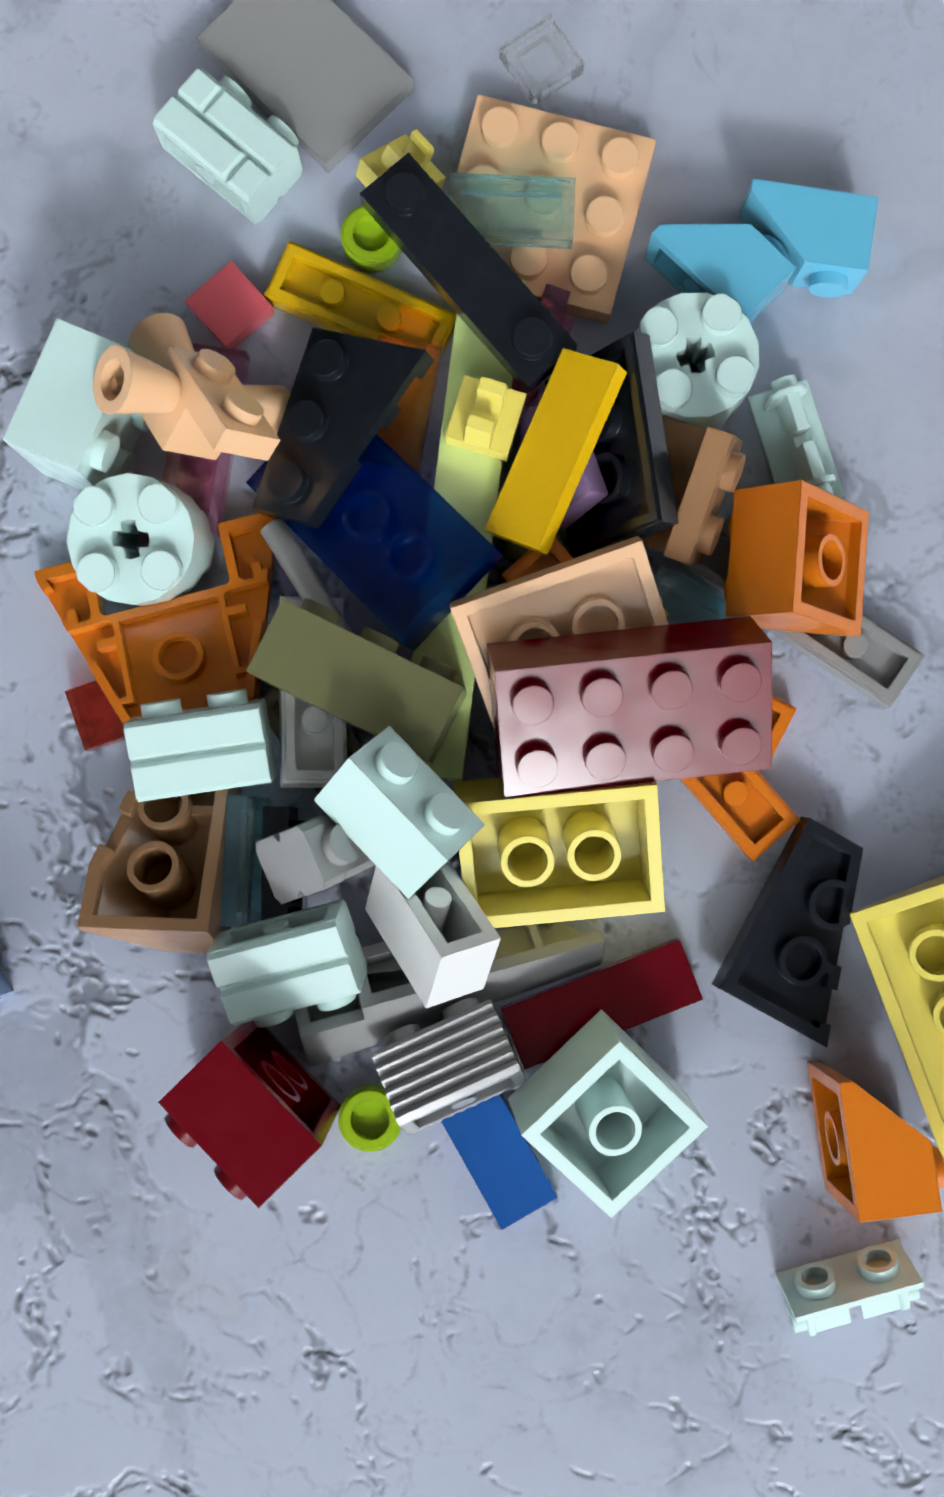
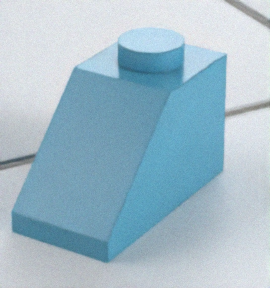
[739,178,879,298]
[644,224,796,324]

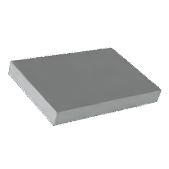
[196,0,414,173]

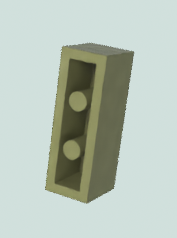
[246,598,467,764]

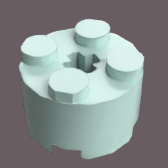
[637,292,759,429]
[66,473,215,606]

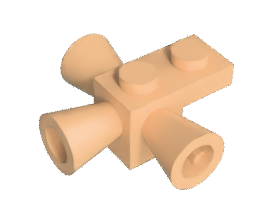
[93,313,290,461]

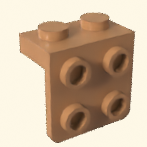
[641,416,746,564]

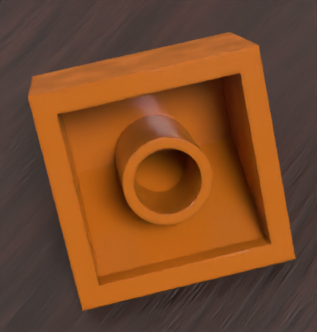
[724,480,869,637]
[807,1060,944,1223]

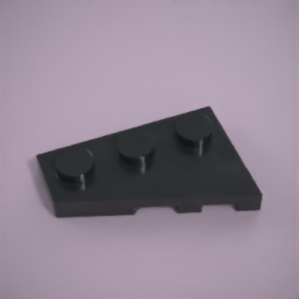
[252,327,435,529]
[711,816,863,1047]

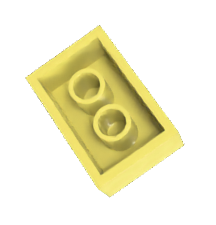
[453,777,665,928]

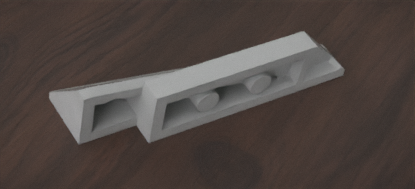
[294,922,605,1066]

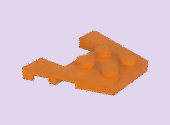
[34,513,276,725]

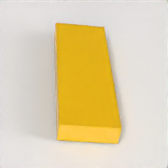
[263,241,456,377]
[484,348,627,556]

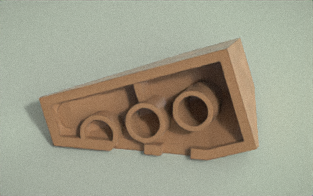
[77,787,241,953]

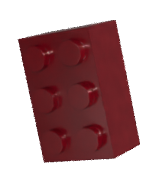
[158,1020,341,1208]

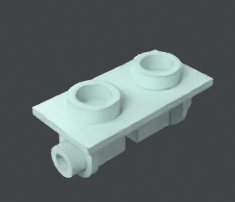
[747,375,845,498]
[775,1239,924,1337]

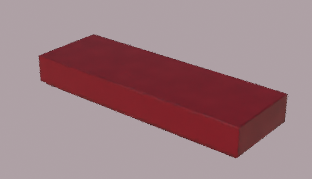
[501,938,703,1070]

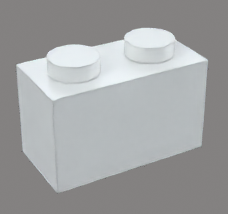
[365,861,501,1008]

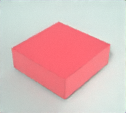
[185,261,275,353]

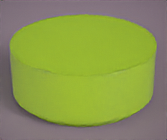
[340,206,402,273]
[338,1083,401,1152]

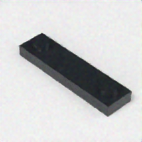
[359,152,578,394]

